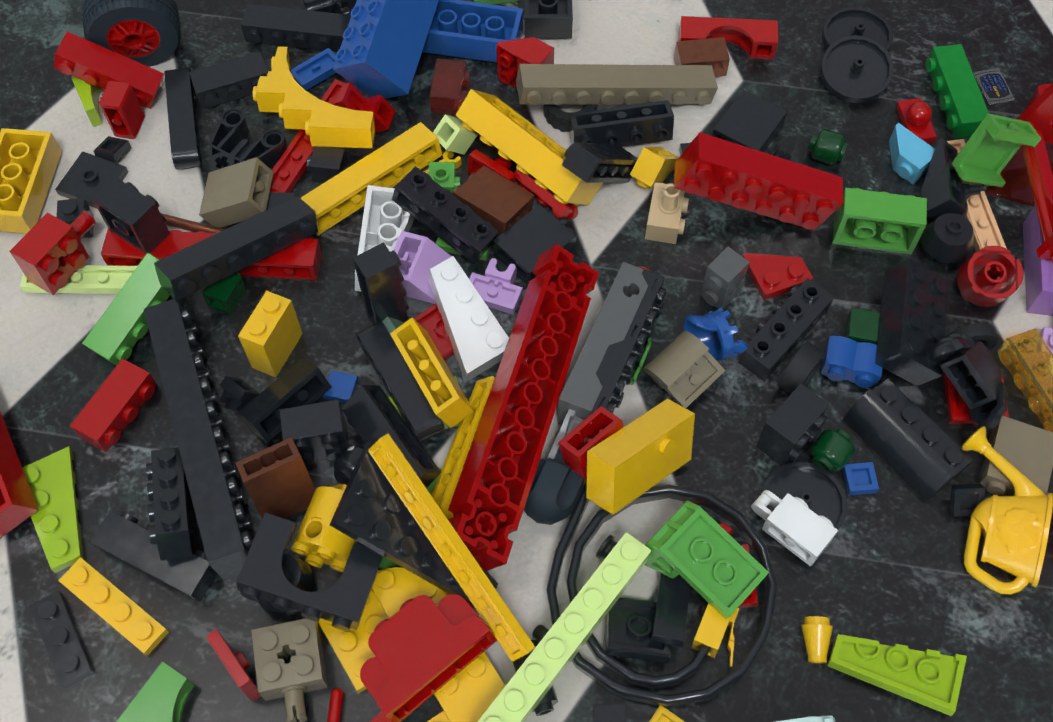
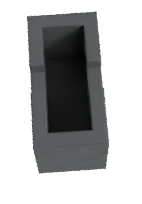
[701,247,750,309]

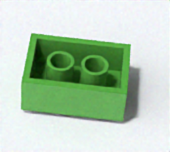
[832,188,927,254]

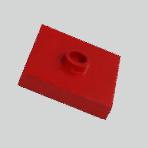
[206,629,261,701]

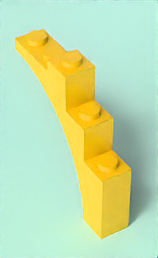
[253,47,375,148]

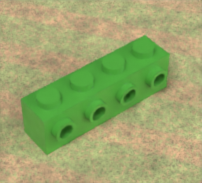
[82,253,170,366]

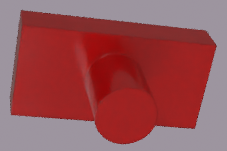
[467,149,516,183]

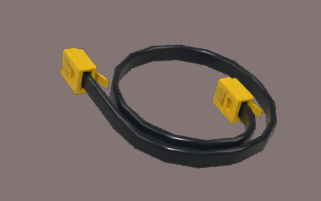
[546,478,777,708]

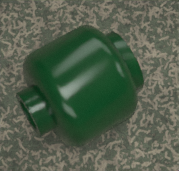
[808,129,848,166]
[810,429,855,473]

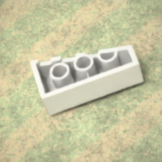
[355,185,415,292]

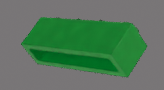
[925,44,989,139]

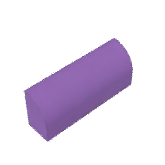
[1023,205,1053,316]

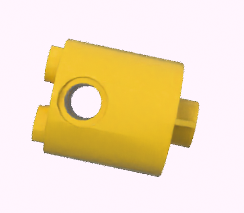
[291,484,358,572]

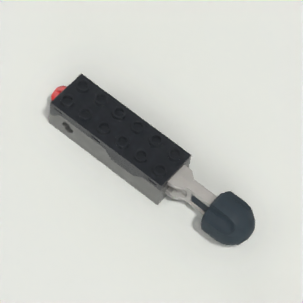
[524,262,667,525]

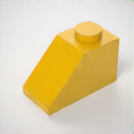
[630,146,679,189]

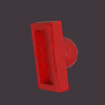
[896,98,937,143]

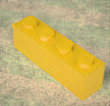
[390,317,474,428]

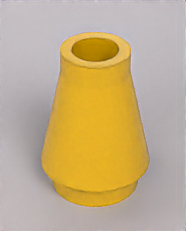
[801,616,833,663]

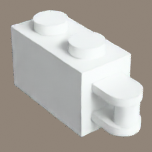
[751,490,838,566]

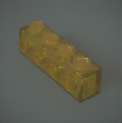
[997,328,1053,432]

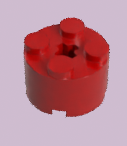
[957,246,1023,307]

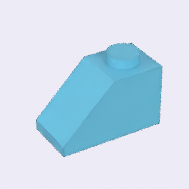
[889,123,935,184]

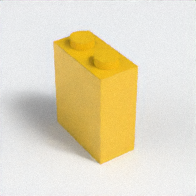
[238,291,303,377]

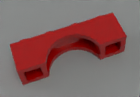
[679,16,778,59]

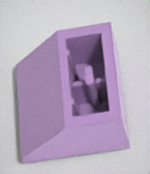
[394,231,452,304]

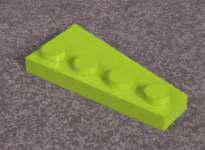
[22,446,84,573]
[827,634,967,716]

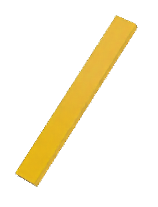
[368,433,535,661]

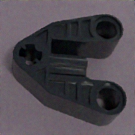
[209,108,288,171]

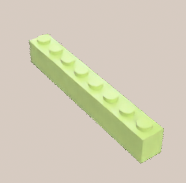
[478,532,651,722]

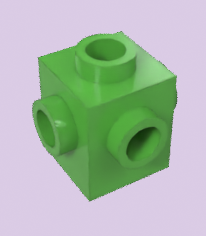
[428,162,461,193]

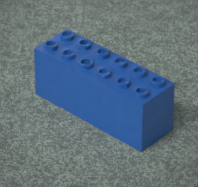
[333,0,439,99]

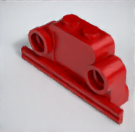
[360,594,498,722]

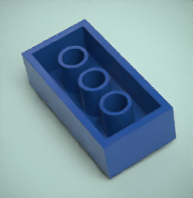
[422,0,523,62]

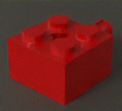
[9,211,96,296]

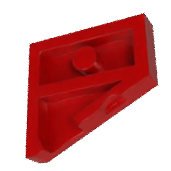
[742,253,814,300]

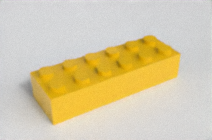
[456,89,603,206]

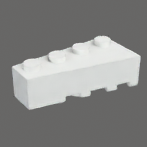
[428,256,509,383]

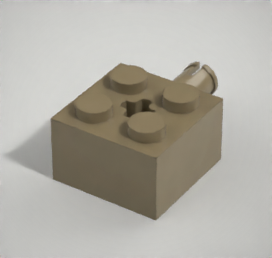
[251,618,328,722]

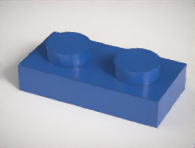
[289,48,337,91]

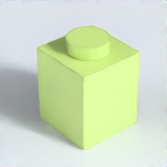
[433,114,478,155]

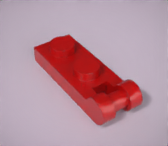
[515,169,578,220]

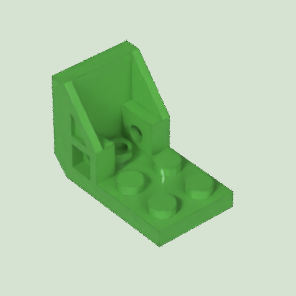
[645,501,769,619]

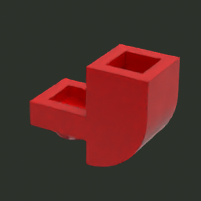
[335,82,395,133]

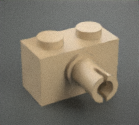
[645,182,689,244]

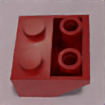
[496,37,554,89]

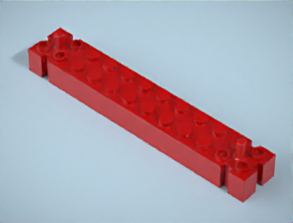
[448,244,599,571]

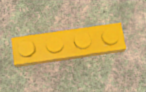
[58,557,169,656]

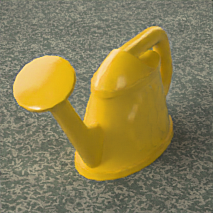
[961,426,1053,595]

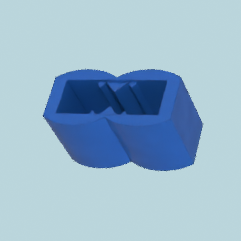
[821,336,882,388]

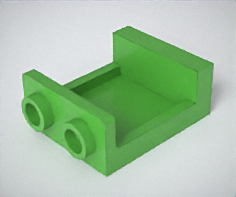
[952,114,1042,187]

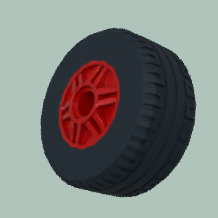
[82,0,181,67]

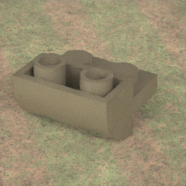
[643,331,725,408]

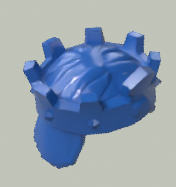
[683,307,748,361]

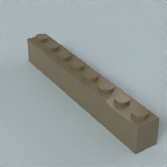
[516,64,718,105]

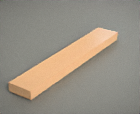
[947,139,1007,252]

